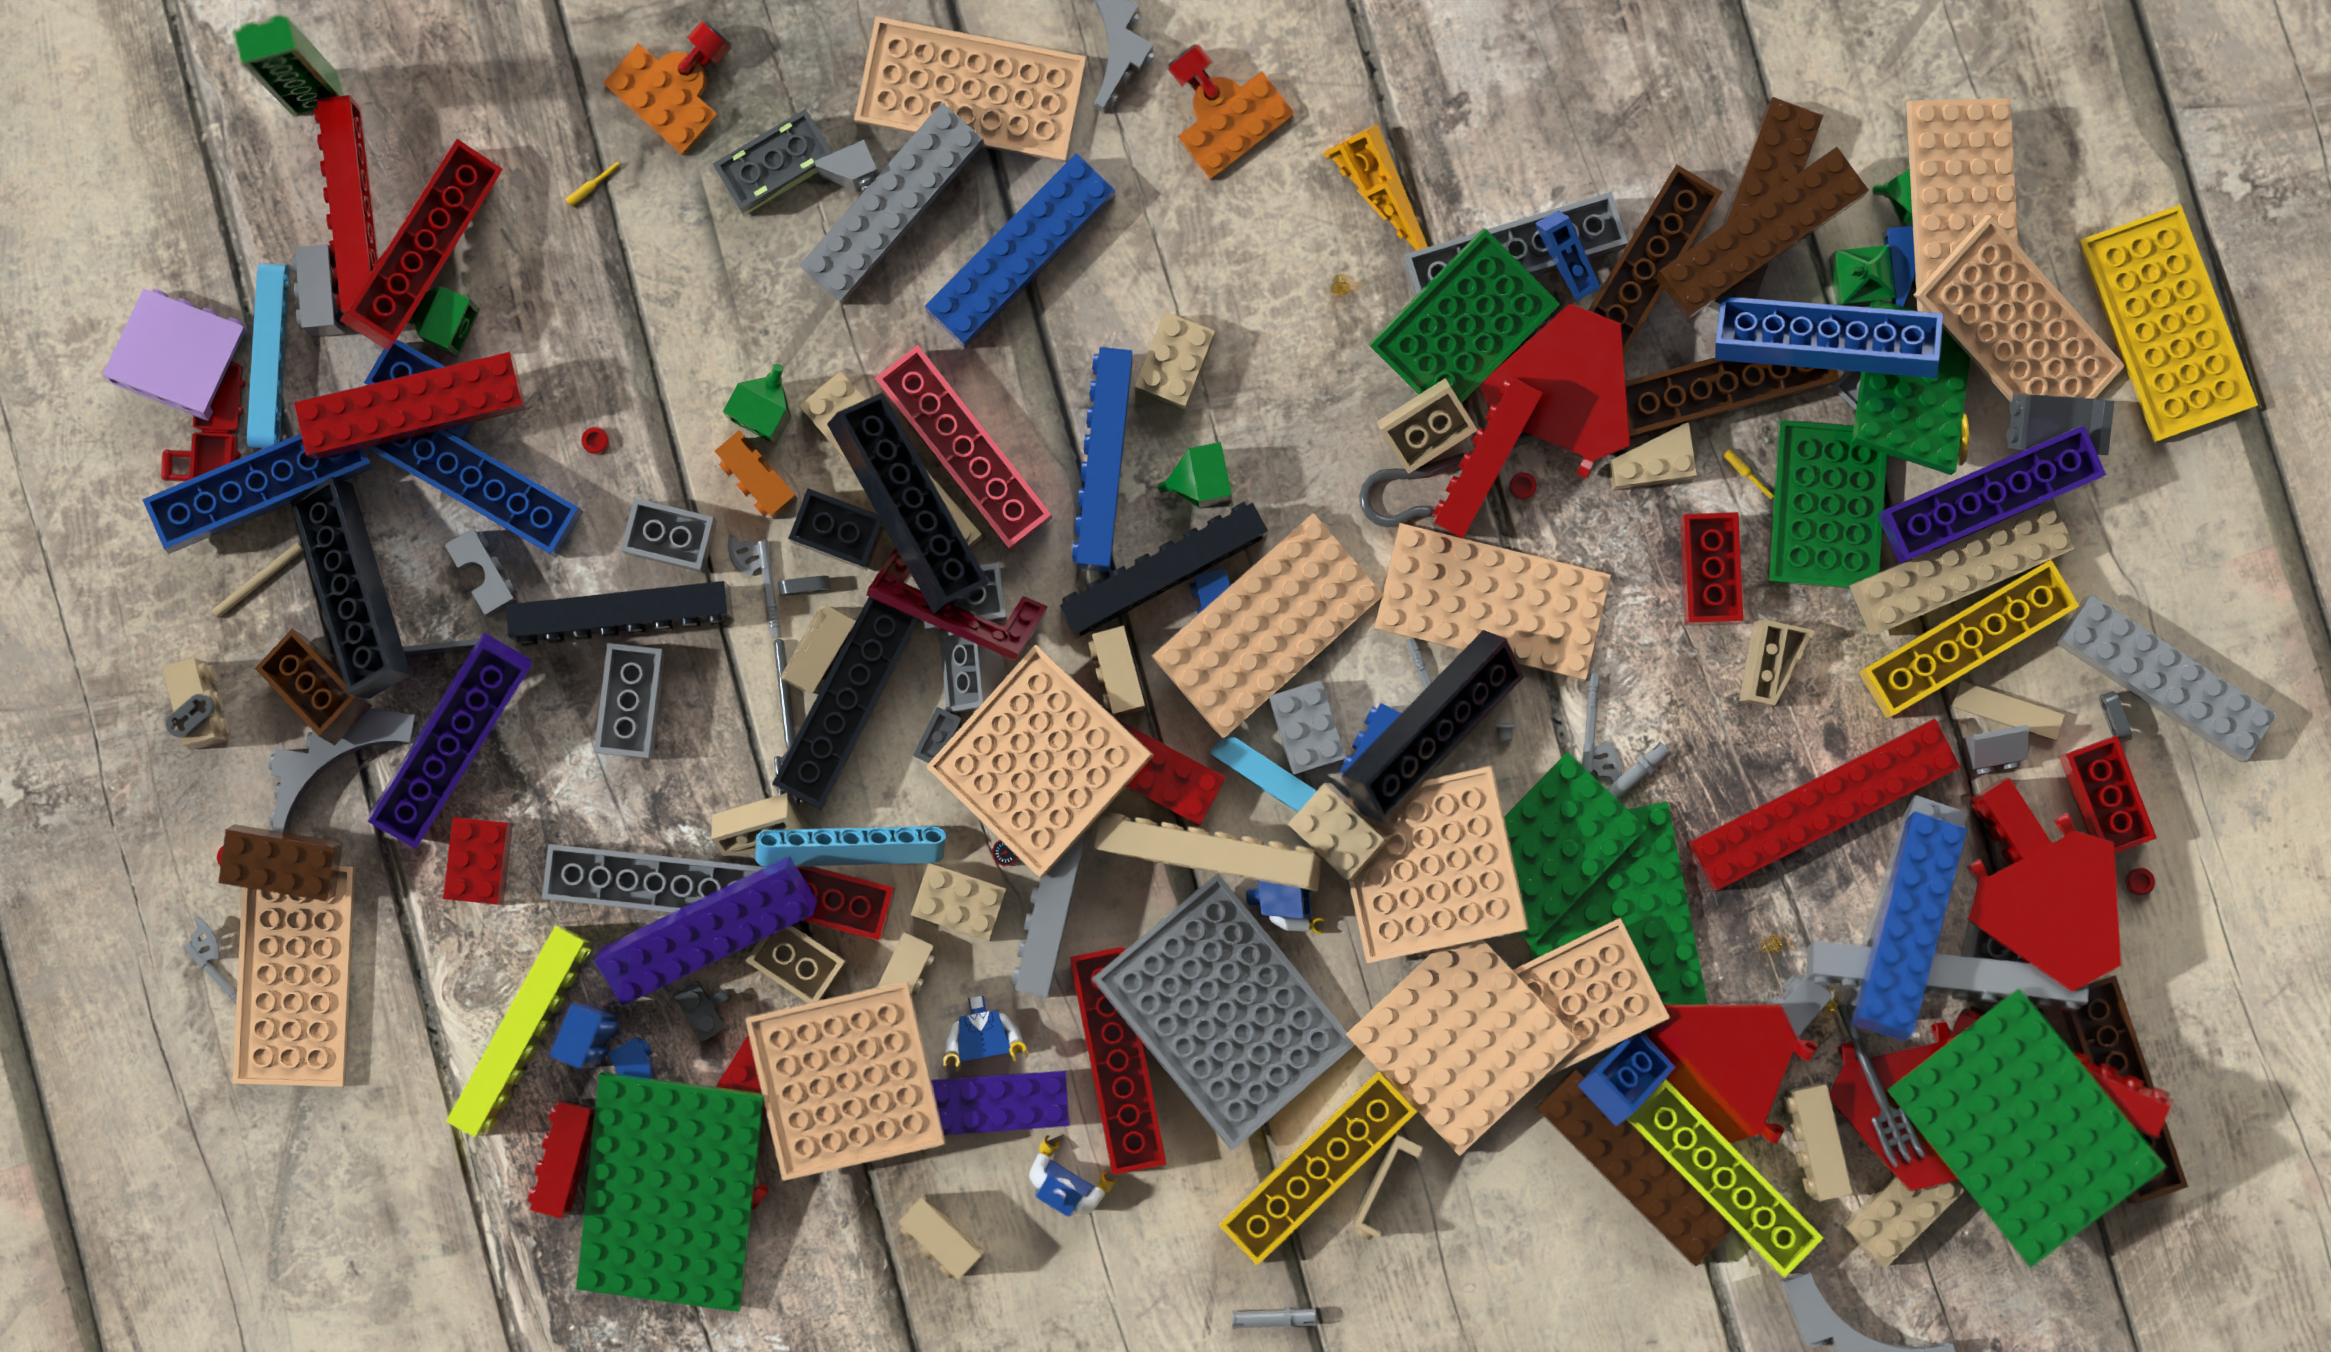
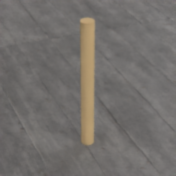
[212,542,304,618]

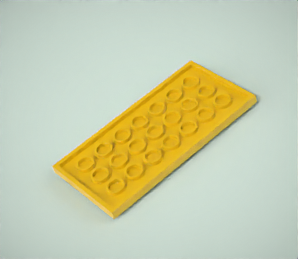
[2078,204,2258,443]

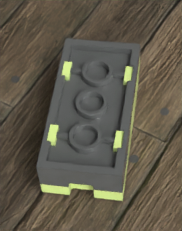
[713,109,832,216]

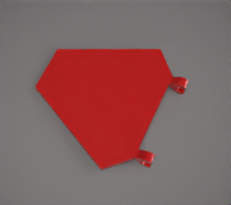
[1479,303,1630,479]
[1967,813,2121,992]
[1649,1005,1818,1144]
[1829,1020,1959,1192]

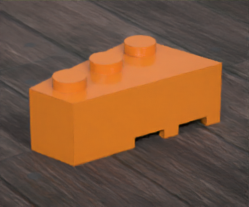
[715,430,798,519]

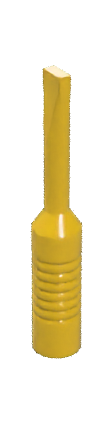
[565,161,620,207]
[1722,448,1774,499]

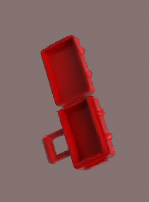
[161,361,246,482]

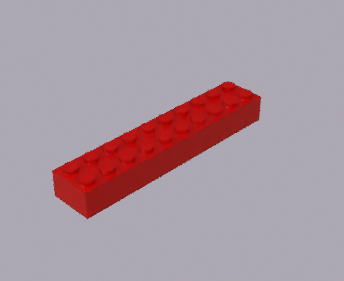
[1687,719,1960,891]

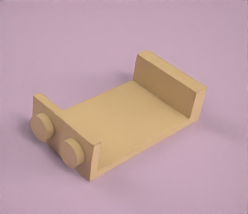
[1352,1134,1423,1240]

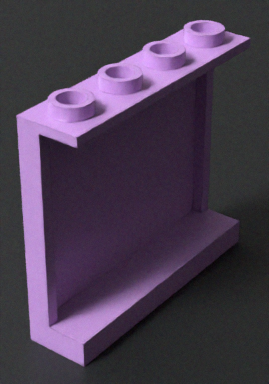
[102,288,249,421]

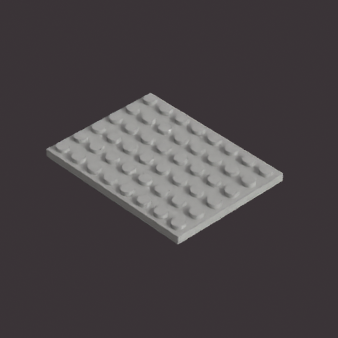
[1092,874,1355,1150]

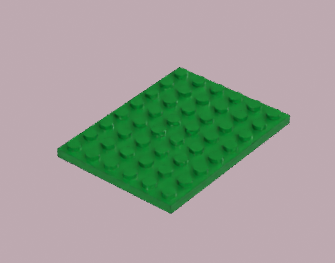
[1527,802,1708,1029]
[1887,988,2166,1268]
[576,1072,764,1312]

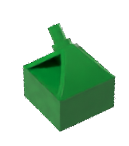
[1872,169,1913,226]
[1829,245,1896,307]
[407,286,480,358]
[722,364,791,445]
[1158,442,1232,508]

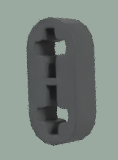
[778,575,831,596]
[2099,691,2132,743]
[166,694,215,738]

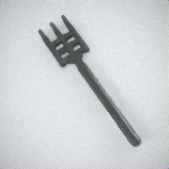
[773,639,800,807]
[1837,1002,1925,1167]

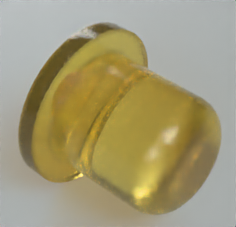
[1331,274,1350,295]
[1760,933,1782,954]
[1823,989,1840,1010]

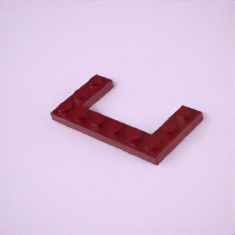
[867,547,1048,661]

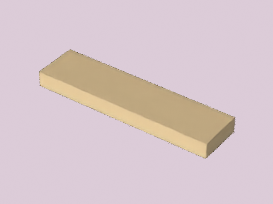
[1951,681,2065,741]

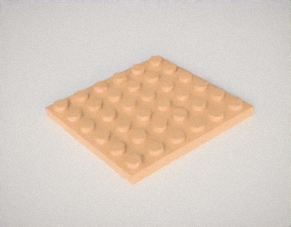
[926,645,1154,878]
[1348,766,1528,963]
[1346,939,1580,1156]
[745,981,946,1181]

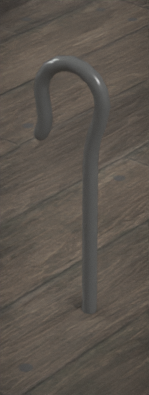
[1359,433,1540,528]

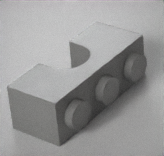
[445,528,518,618]

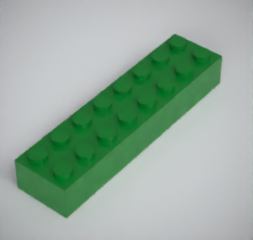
[233,15,343,117]

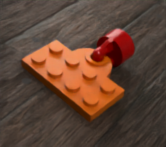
[603,20,732,156]
[1168,44,1295,180]

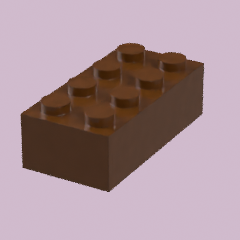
[255,629,372,746]
[218,824,343,901]

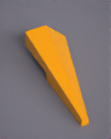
[1323,124,1428,251]

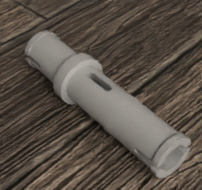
[1607,741,1671,800]
[1232,1307,1316,1329]

